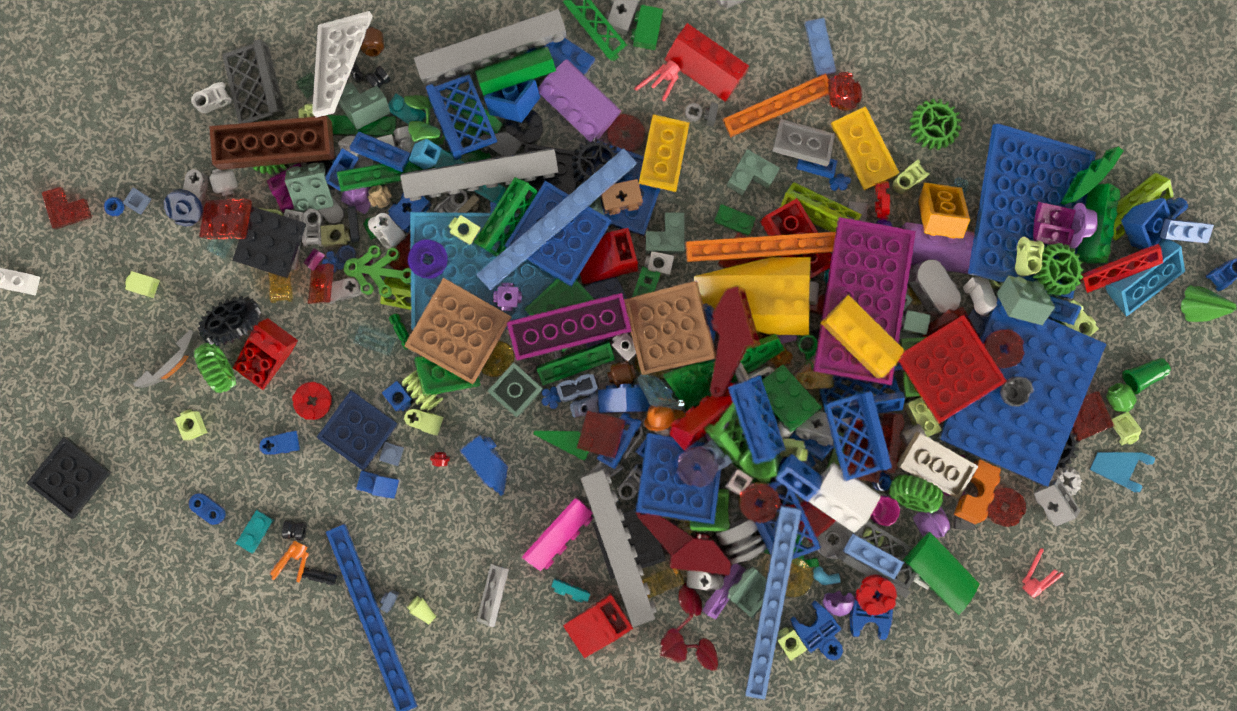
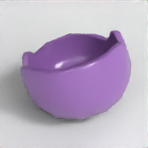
[823,590,855,616]

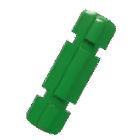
[389,313,409,349]

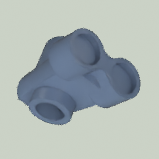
[570,392,602,418]
[700,439,732,474]

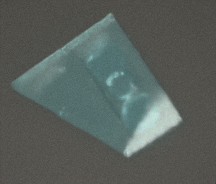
[637,374,685,410]

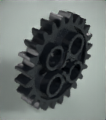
[197,296,261,346]

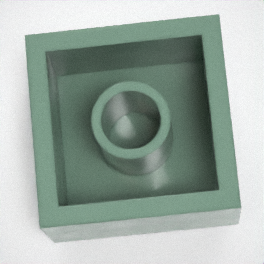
[997,275,1055,325]
[488,362,544,418]

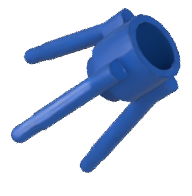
[1166,197,1188,220]

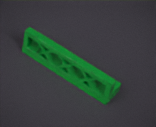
[563,0,627,61]
[473,177,538,257]

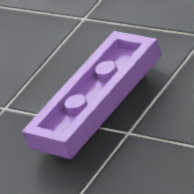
[702,563,746,619]

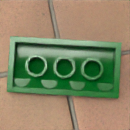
[475,46,556,96]
[903,532,980,615]

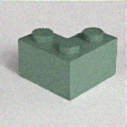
[339,82,390,129]
[726,149,780,195]
[645,213,684,254]
[898,310,930,346]

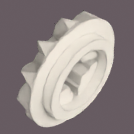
[1051,466,1082,496]

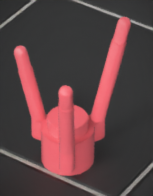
[635,60,680,101]
[1022,548,1063,598]

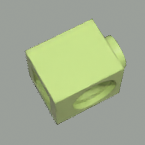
[449,215,481,245]
[125,271,160,298]
[175,409,207,440]
[777,627,807,661]

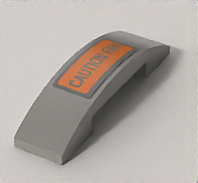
[133,330,198,388]

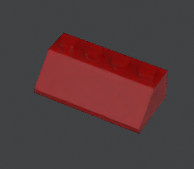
[664,23,749,102]
[760,198,832,280]
[669,382,736,451]

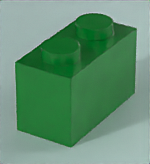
[631,5,663,51]

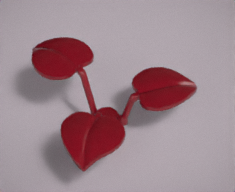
[660,583,718,671]

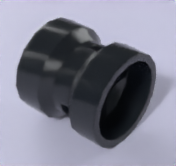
[365,66,391,89]
[282,519,307,541]

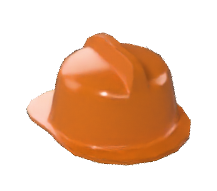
[644,400,685,431]

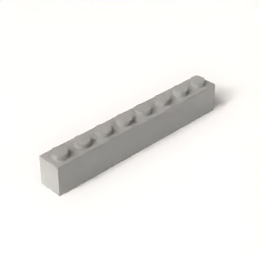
[414,9,567,85]
[400,148,558,201]
[581,468,657,627]

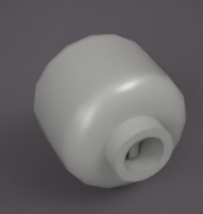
[209,169,238,196]

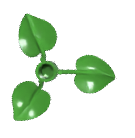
[404,95,482,146]

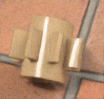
[367,185,392,208]

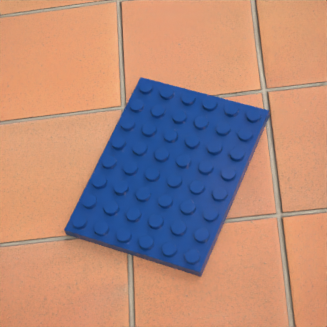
[968,123,1096,299]
[938,297,1106,486]

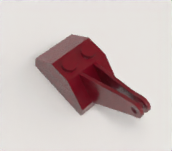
[710,286,760,397]
[636,512,731,575]

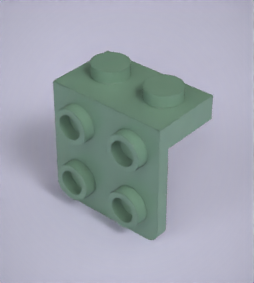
[285,162,334,213]
[727,567,767,619]

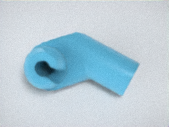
[813,566,841,585]

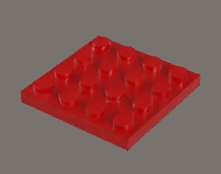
[898,315,1007,423]

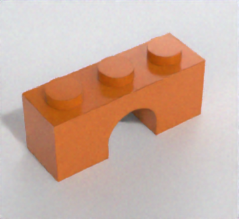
[954,459,1001,524]

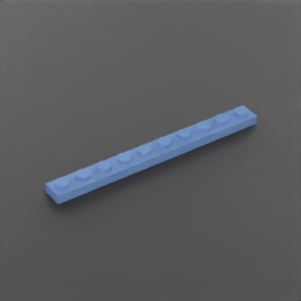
[476,149,637,290]
[745,505,801,700]

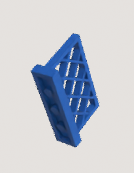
[425,75,497,161]
[816,373,905,419]
[728,375,786,464]
[823,391,892,481]
[743,481,821,559]

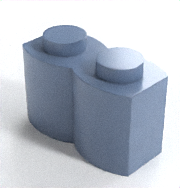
[556,374,598,402]

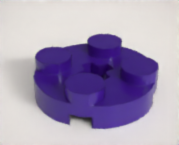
[408,239,448,279]

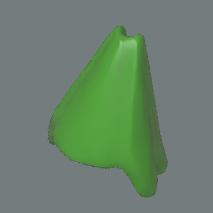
[1181,285,1236,322]
[739,434,778,482]

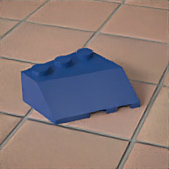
[460,436,508,496]

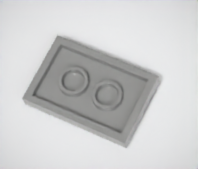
[772,119,835,167]

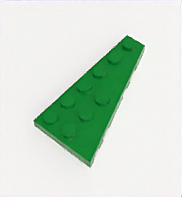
[663,334,785,411]

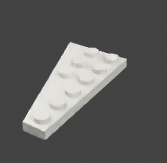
[312,11,373,117]

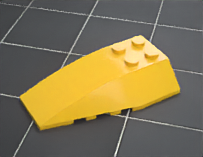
[694,257,811,335]

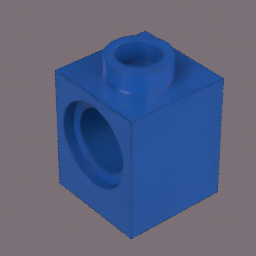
[382,381,414,412]

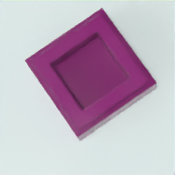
[304,248,325,270]

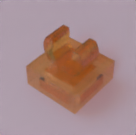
[769,346,794,368]

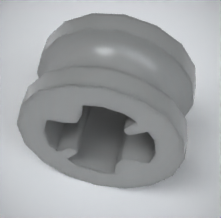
[685,103,702,122]

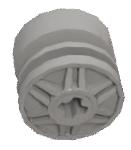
[716,516,767,564]

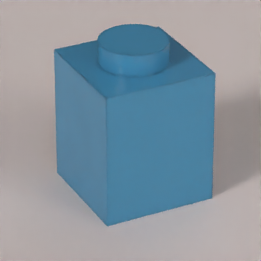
[409,139,442,170]

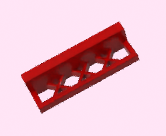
[1079,244,1163,293]

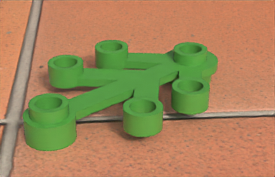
[344,245,411,298]

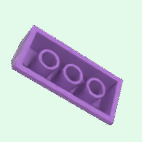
[538,59,621,142]
[901,222,975,274]

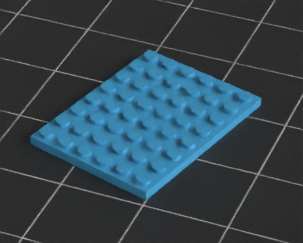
[410,212,557,330]

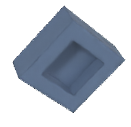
[123,187,152,214]
[379,442,404,466]
[380,590,399,613]

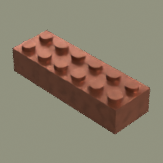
[209,116,335,170]

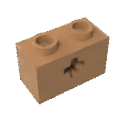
[601,179,643,215]

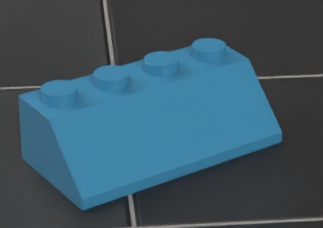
[1105,239,1185,317]

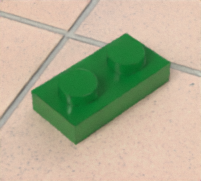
[714,204,756,236]

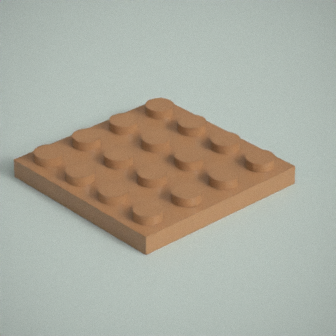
[404,278,511,384]
[624,281,716,375]

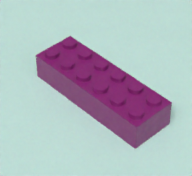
[507,293,632,360]

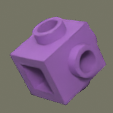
[493,283,521,311]

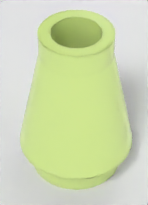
[407,596,436,625]

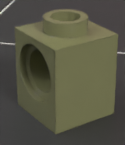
[320,224,351,248]

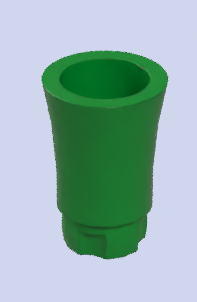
[1122,358,1171,394]

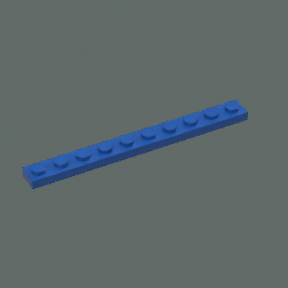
[326,524,418,711]

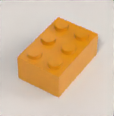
[918,182,970,239]

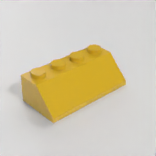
[821,295,904,378]

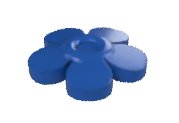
[829,174,851,191]
[322,251,344,273]
[541,387,561,409]

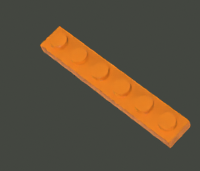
[723,74,834,138]

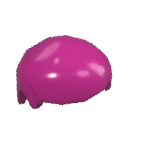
[870,495,900,526]

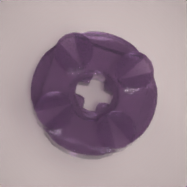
[677,446,718,487]

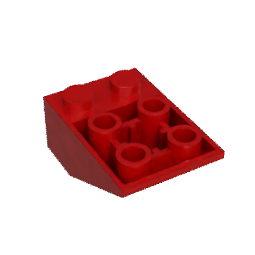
[580,228,638,284]
[233,318,298,390]
[563,593,633,658]

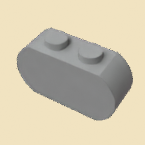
[908,260,961,315]

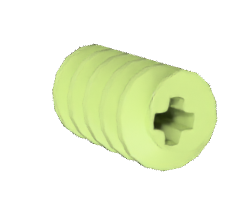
[401,370,443,412]

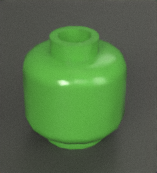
[1106,383,1137,412]

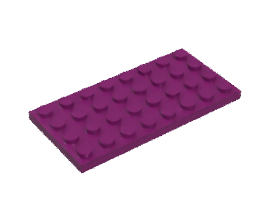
[813,217,916,385]

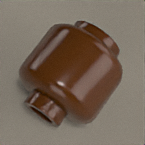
[360,27,384,57]
[607,361,636,388]

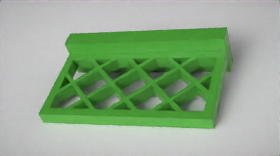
[705,402,749,471]

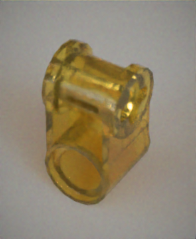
[268,273,293,303]
[795,370,835,389]

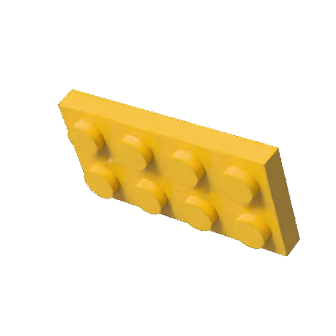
[831,106,899,191]
[639,114,689,192]

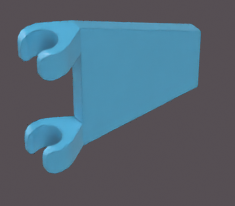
[1089,452,1155,492]

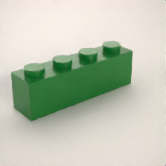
[1077,183,1120,264]

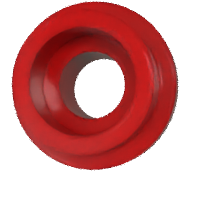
[430,452,450,467]

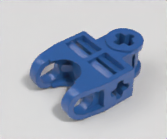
[849,591,893,640]
[790,600,843,660]

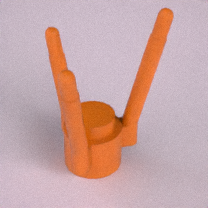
[270,540,309,582]

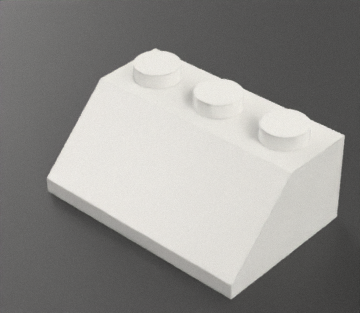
[809,462,880,533]

